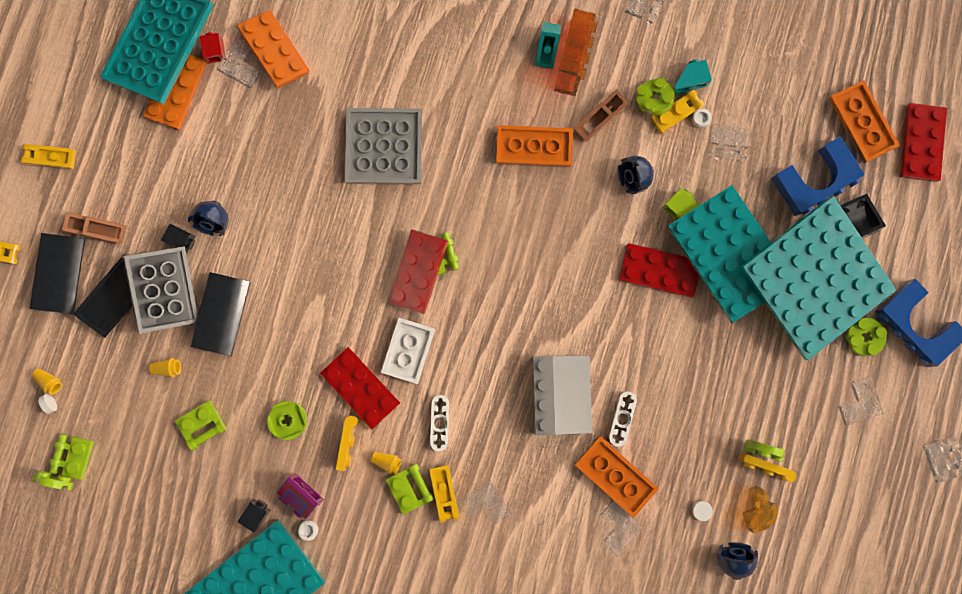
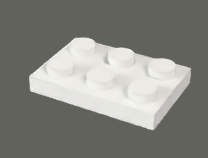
[381,318,436,384]

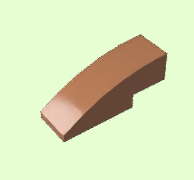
[574,89,631,142]
[62,212,126,244]

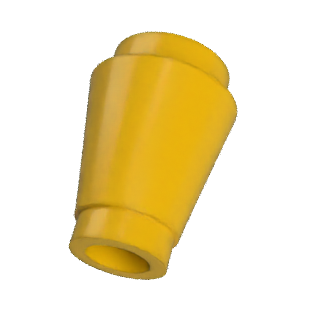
[149,358,181,377]
[32,368,62,395]
[371,452,402,474]

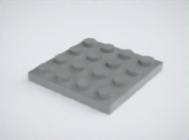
[345,108,422,184]

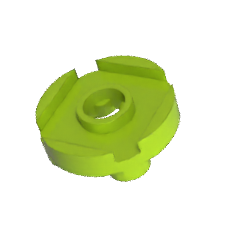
[636,78,675,116]
[846,318,887,356]
[267,401,307,440]
[743,440,785,462]
[30,470,74,491]

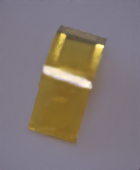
[742,486,778,534]

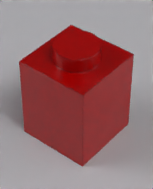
[200,32,226,64]

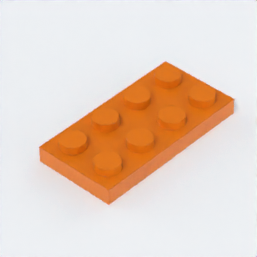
[237,10,310,89]
[143,54,207,130]
[829,80,900,163]
[496,125,573,167]
[574,436,659,518]

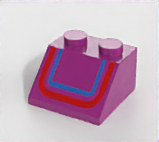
[277,474,325,520]

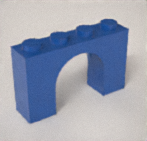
[771,136,865,216]
[875,278,962,367]

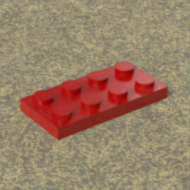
[900,103,947,182]
[388,229,448,314]
[619,243,699,298]
[320,347,401,430]

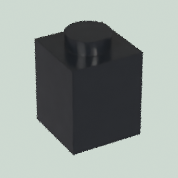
[161,224,196,253]
[238,499,271,533]

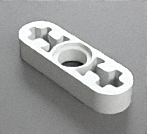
[608,392,637,447]
[430,395,449,452]

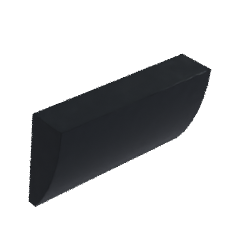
[840,194,886,239]
[29,233,85,314]
[73,254,132,338]
[191,272,251,356]

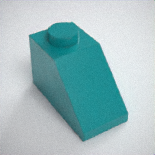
[535,22,561,69]
[673,59,712,95]

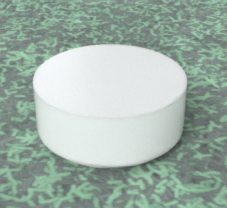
[692,109,712,129]
[38,393,57,414]
[692,501,713,521]
[298,520,319,541]

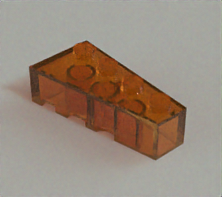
[554,8,598,96]

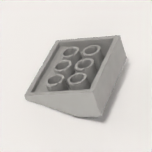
[122,246,198,334]
[532,356,592,435]

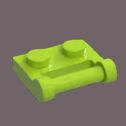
[175,401,227,451]
[386,464,435,515]

